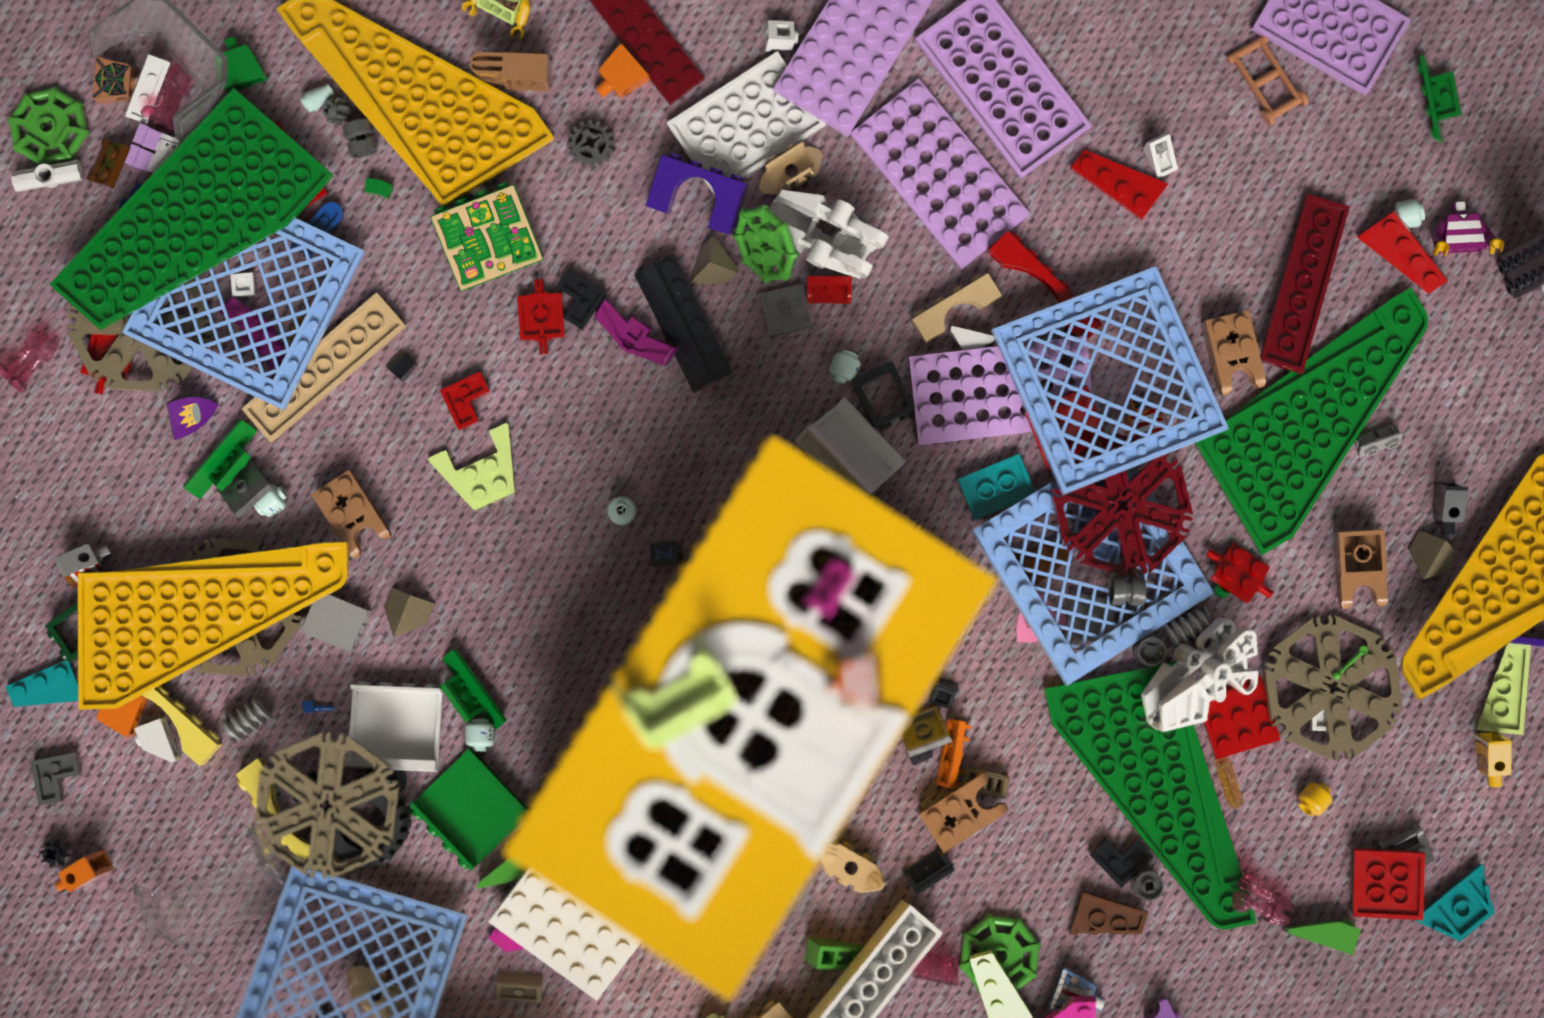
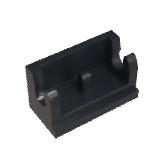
[903,848,955,895]

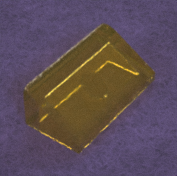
[1215,760,1244,809]

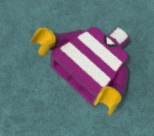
[1431,202,1504,257]

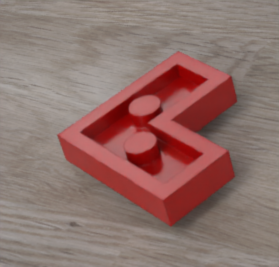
[440,372,490,431]

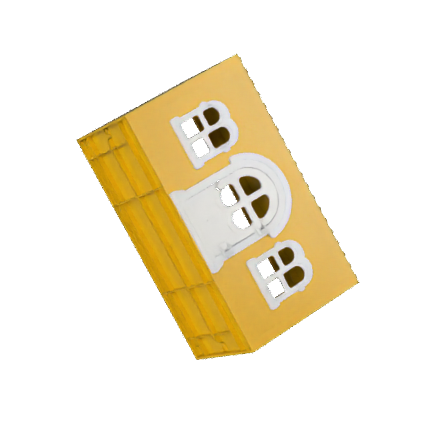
[504,436,998,1001]

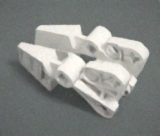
[770,190,889,279]
[1141,618,1258,732]

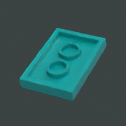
[957,454,1035,521]

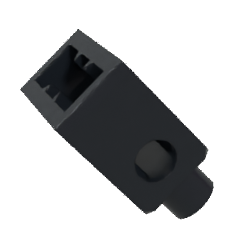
[1433,483,1469,535]

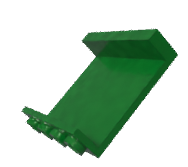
[409,747,530,871]

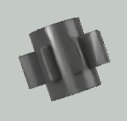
[323,97,351,125]

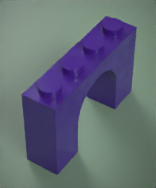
[645,152,749,235]

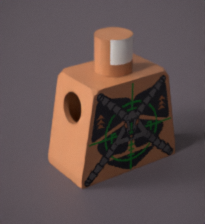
[92,57,138,104]

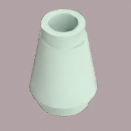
[300,84,335,113]

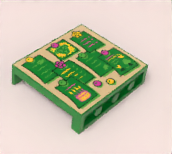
[430,181,544,292]

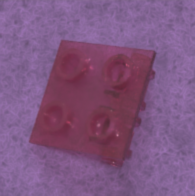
[913,951,959,986]

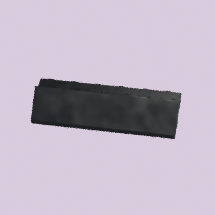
[634,254,733,393]

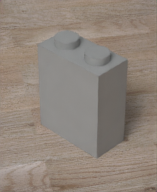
[300,594,371,652]

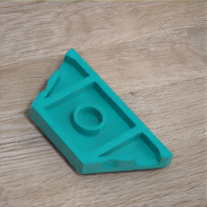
[1414,864,1495,942]

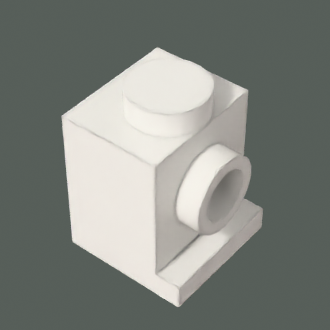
[765,20,798,52]

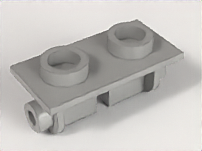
[1354,424,1403,458]

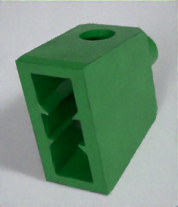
[218,37,268,93]

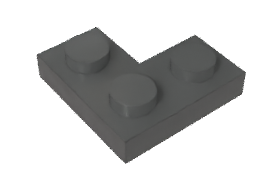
[31,752,82,806]

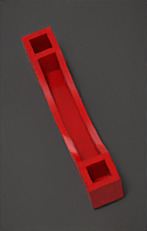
[987,231,1103,340]

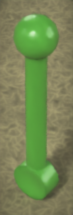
[1332,646,1368,680]

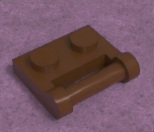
[86,139,130,189]

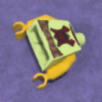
[462,0,530,41]

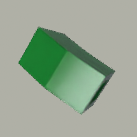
[364,178,394,200]

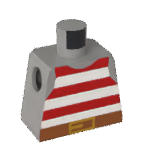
[54,544,112,588]

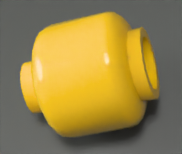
[1298,782,1332,816]

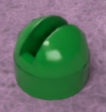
[1213,583,1231,598]

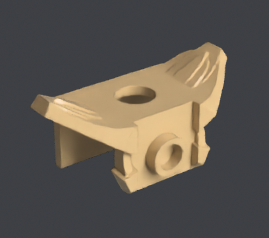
[759,142,823,195]
[820,841,886,893]
[345,964,405,1018]

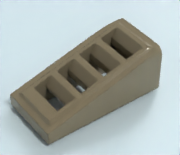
[961,766,1010,799]

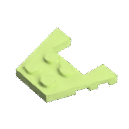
[428,423,515,511]

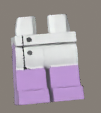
[125,123,182,174]

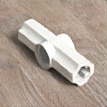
[11,160,84,192]

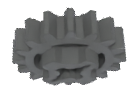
[567,119,615,169]

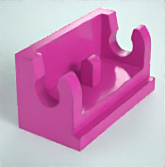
[805,561,857,618]

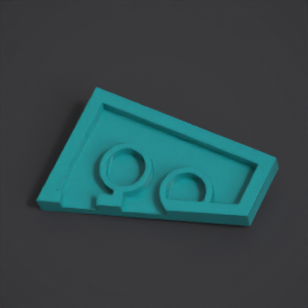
[5,660,78,707]

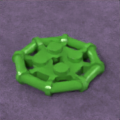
[7,86,90,165]
[733,204,798,283]
[958,913,1041,994]

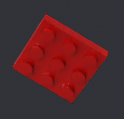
[1024,385,1109,473]
[1203,675,1281,760]
[1352,848,1425,920]

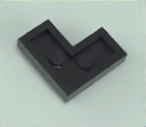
[557,269,607,331]
[1089,839,1154,888]

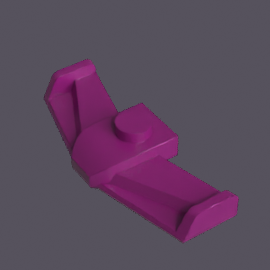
[217,296,286,377]
[594,298,678,366]

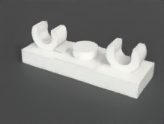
[125,53,170,124]

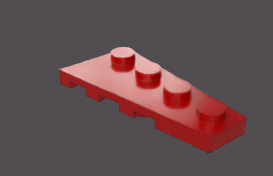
[1070,150,1168,220]
[1357,209,1448,294]

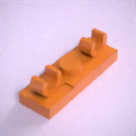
[936,718,971,789]

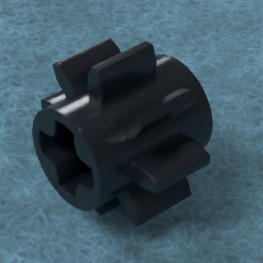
[39,839,70,868]

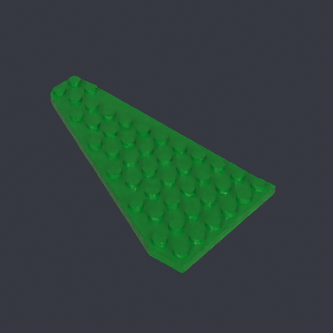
[1194,287,1428,555]
[1044,661,1256,930]

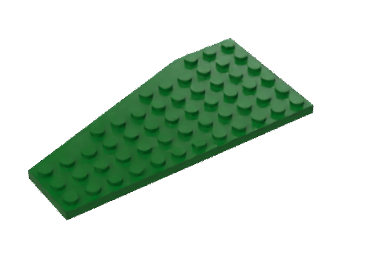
[49,88,334,330]

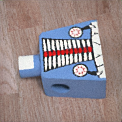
[1047,965,1105,1011]

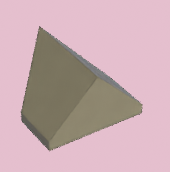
[689,236,740,284]
[1408,530,1458,579]
[385,588,435,637]

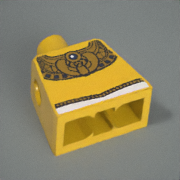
[1474,732,1511,787]

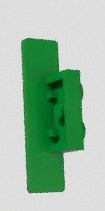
[1417,54,1463,143]
[183,419,257,499]
[439,648,507,731]

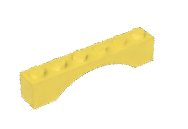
[141,685,222,766]
[236,757,338,875]

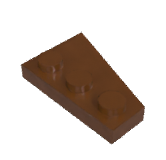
[1069,891,1148,935]

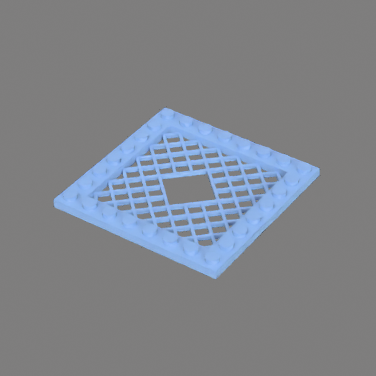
[122,218,365,411]
[992,266,1229,495]
[971,456,1214,686]
[236,866,467,1018]

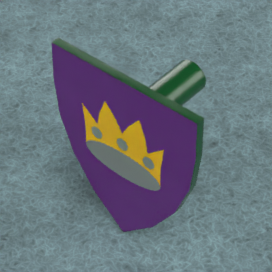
[166,396,219,441]

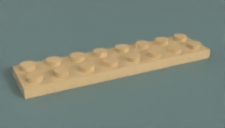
[242,292,407,443]

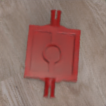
[517,279,565,355]
[80,334,134,395]
[1205,542,1274,604]

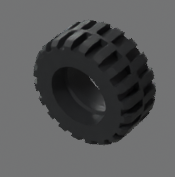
[325,777,412,867]

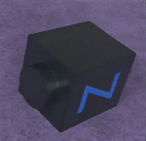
[650,541,683,567]

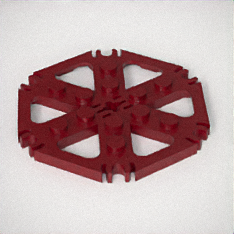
[1051,433,1193,577]

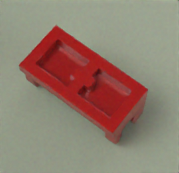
[807,276,852,304]

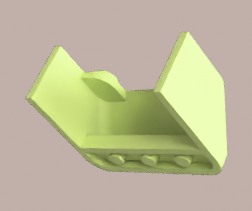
[611,634,736,748]

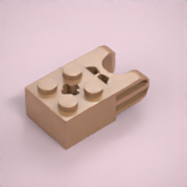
[470,50,552,92]
[1201,310,1266,396]
[311,470,392,559]
[1334,529,1388,609]
[919,772,1009,853]

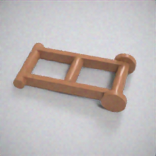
[1226,36,1308,126]

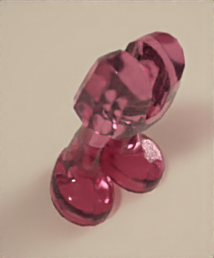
[140,64,192,132]
[0,329,59,394]
[1232,871,1295,926]

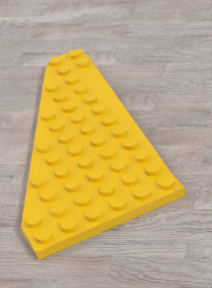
[277,0,554,207]
[1400,454,1544,700]
[78,542,349,710]

